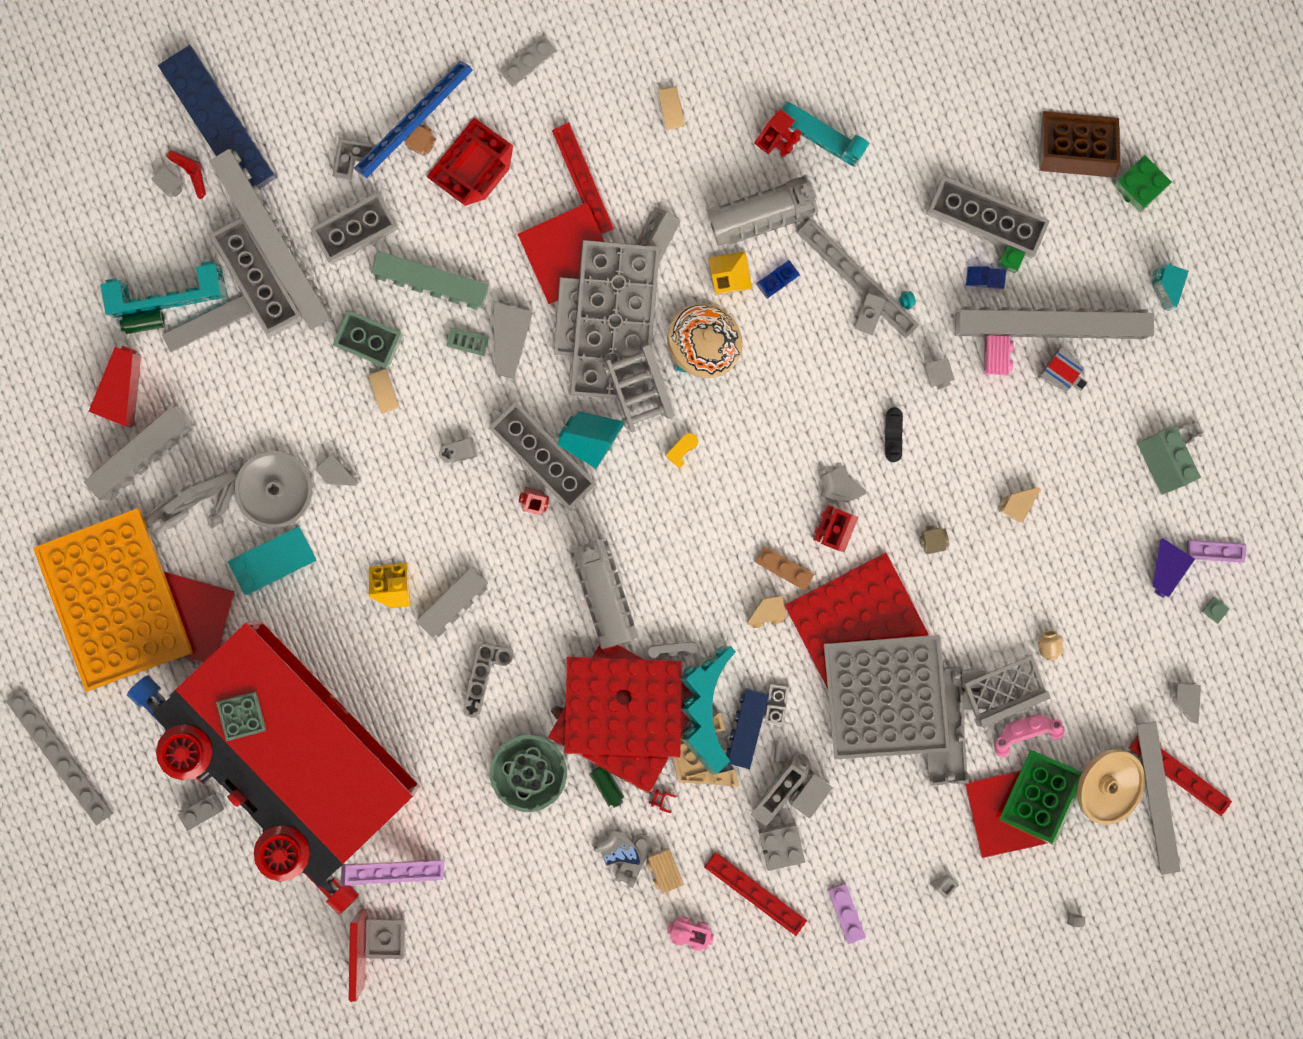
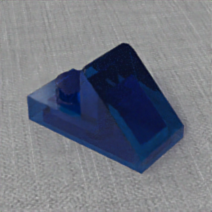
[965,266,1006,289]

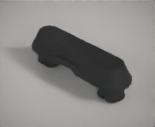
[885,407,903,463]

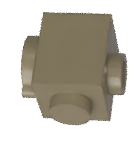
[919,525,949,554]

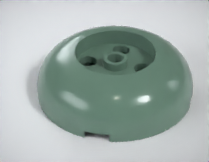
[490,735,567,812]

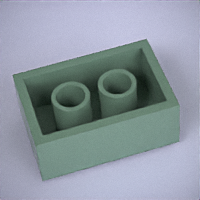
[333,310,404,370]

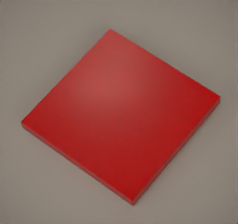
[517,203,605,304]
[163,571,235,663]
[965,770,1048,858]
[348,909,367,1002]

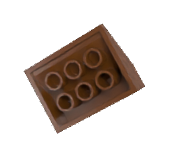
[1039,111,1121,178]

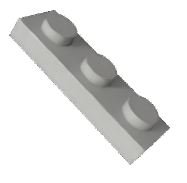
[500,35,557,88]

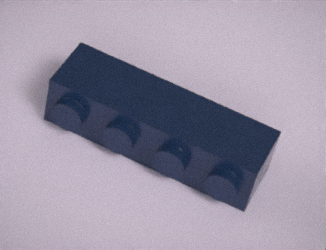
[725,688,769,770]

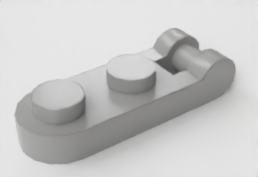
[615,834,651,888]

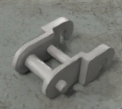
[1177,420,1204,445]

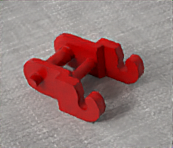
[648,789,677,813]

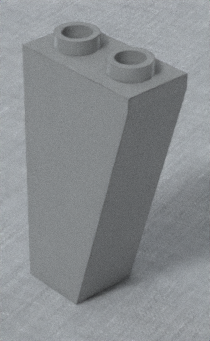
[494,300,533,379]
[751,752,811,826]

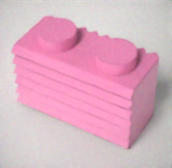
[984,335,1014,375]

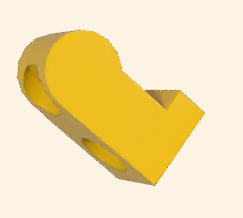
[666,433,698,469]

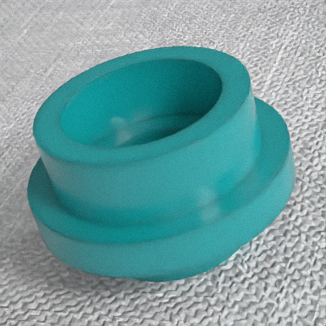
[899,291,916,310]

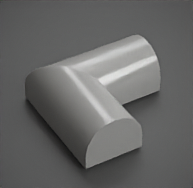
[332,138,376,180]

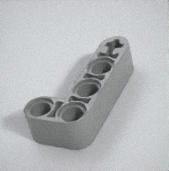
[463,643,513,718]

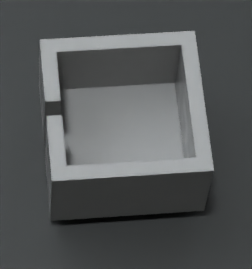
[789,770,833,819]
[758,822,805,871]

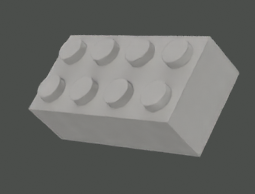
[310,192,399,265]

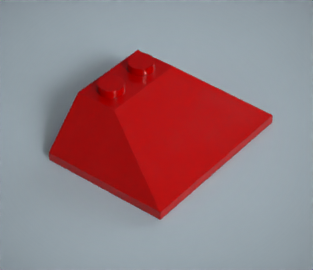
[426,117,513,206]

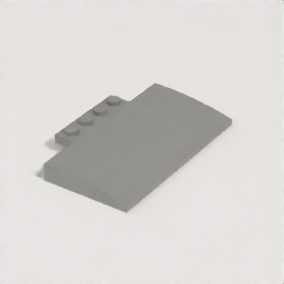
[554,240,660,401]

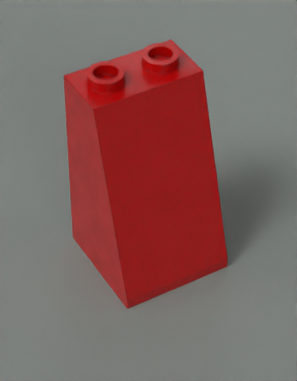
[88,345,141,428]

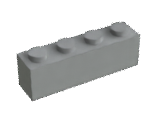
[416,567,488,638]

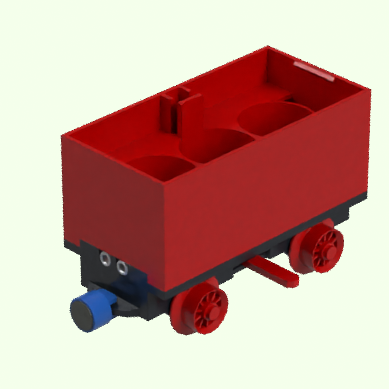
[127,621,421,915]

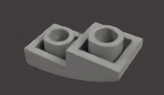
[765,682,789,726]

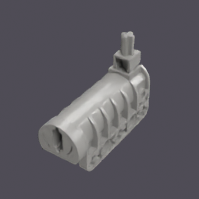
[706,175,818,246]
[569,538,638,649]

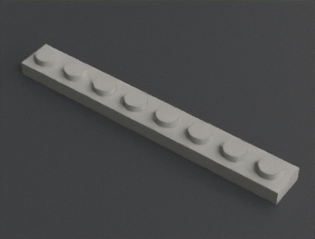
[6,690,113,826]

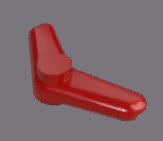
[166,150,206,199]

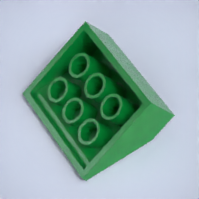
[999,750,1082,846]

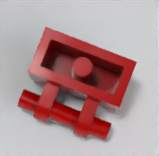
[754,109,802,157]
[813,504,859,552]

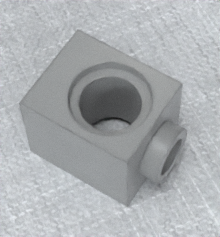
[151,166,184,198]

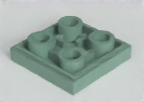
[216,691,266,741]

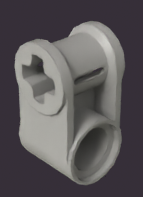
[439,438,477,463]

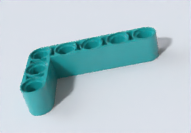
[781,101,870,167]

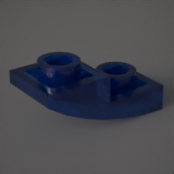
[756,260,800,299]

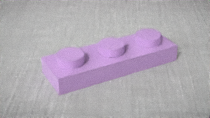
[828,883,866,944]

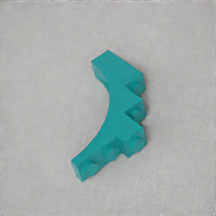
[680,646,736,774]

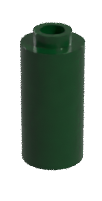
[119,309,165,334]
[589,767,625,808]

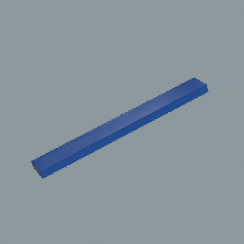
[354,61,473,179]

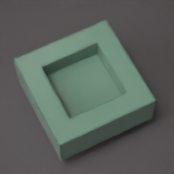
[1201,597,1229,624]

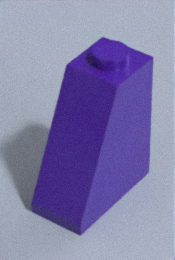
[1152,538,1195,598]

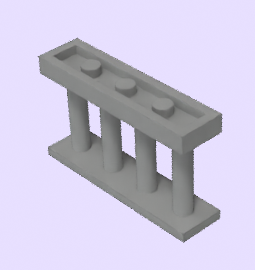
[602,343,675,433]

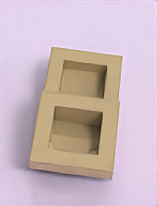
[658,86,685,130]
[368,369,400,414]

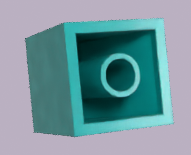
[557,411,625,469]

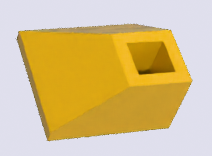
[708,251,752,296]
[369,563,410,608]

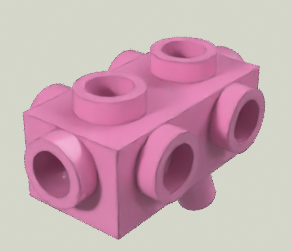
[667,916,714,951]

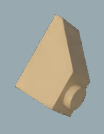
[999,487,1041,523]

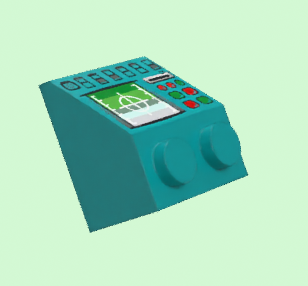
[1151,264,1189,311]

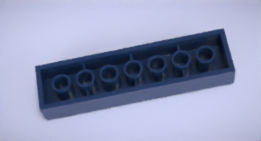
[157,45,277,190]

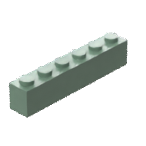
[371,251,489,310]

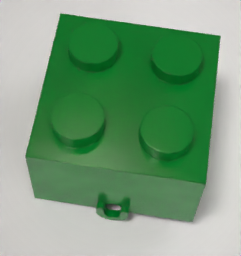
[1114,155,1172,213]

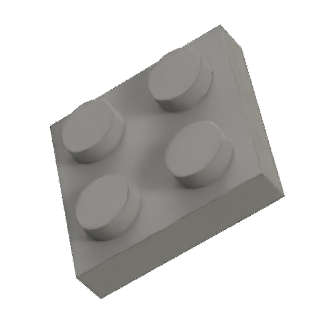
[365,918,405,959]

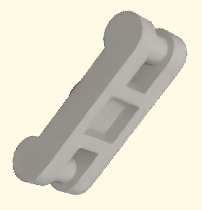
[648,641,698,658]

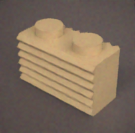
[646,847,684,894]

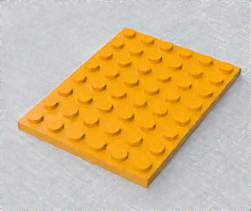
[33,508,193,692]

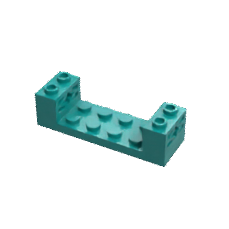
[100,261,227,318]

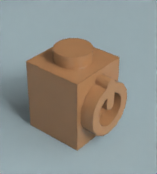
[405,124,437,156]

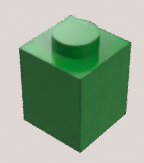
[997,246,1026,273]

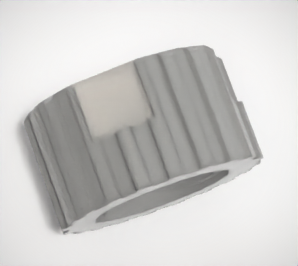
[1067,913,1086,927]

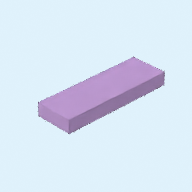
[1187,540,1246,563]

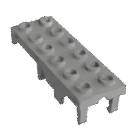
[927,667,969,786]

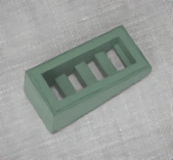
[446,328,489,356]

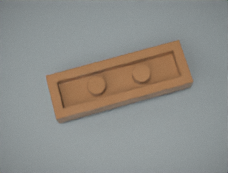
[755,546,815,591]

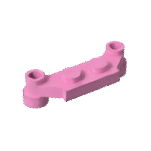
[994,713,1064,757]

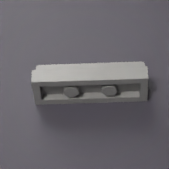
[635,207,681,262]

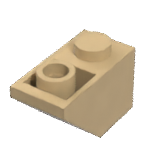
[747,595,787,628]

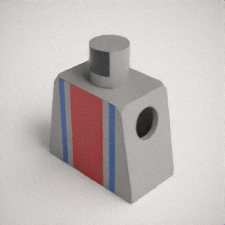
[1037,347,1087,391]

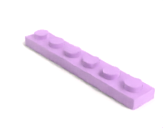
[341,860,444,885]

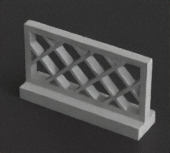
[963,655,1051,727]

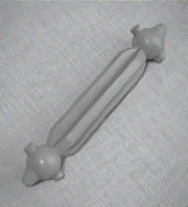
[208,457,244,529]

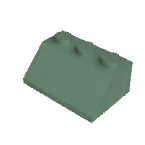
[1137,426,1201,495]

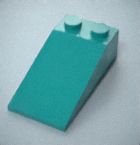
[227,526,317,596]

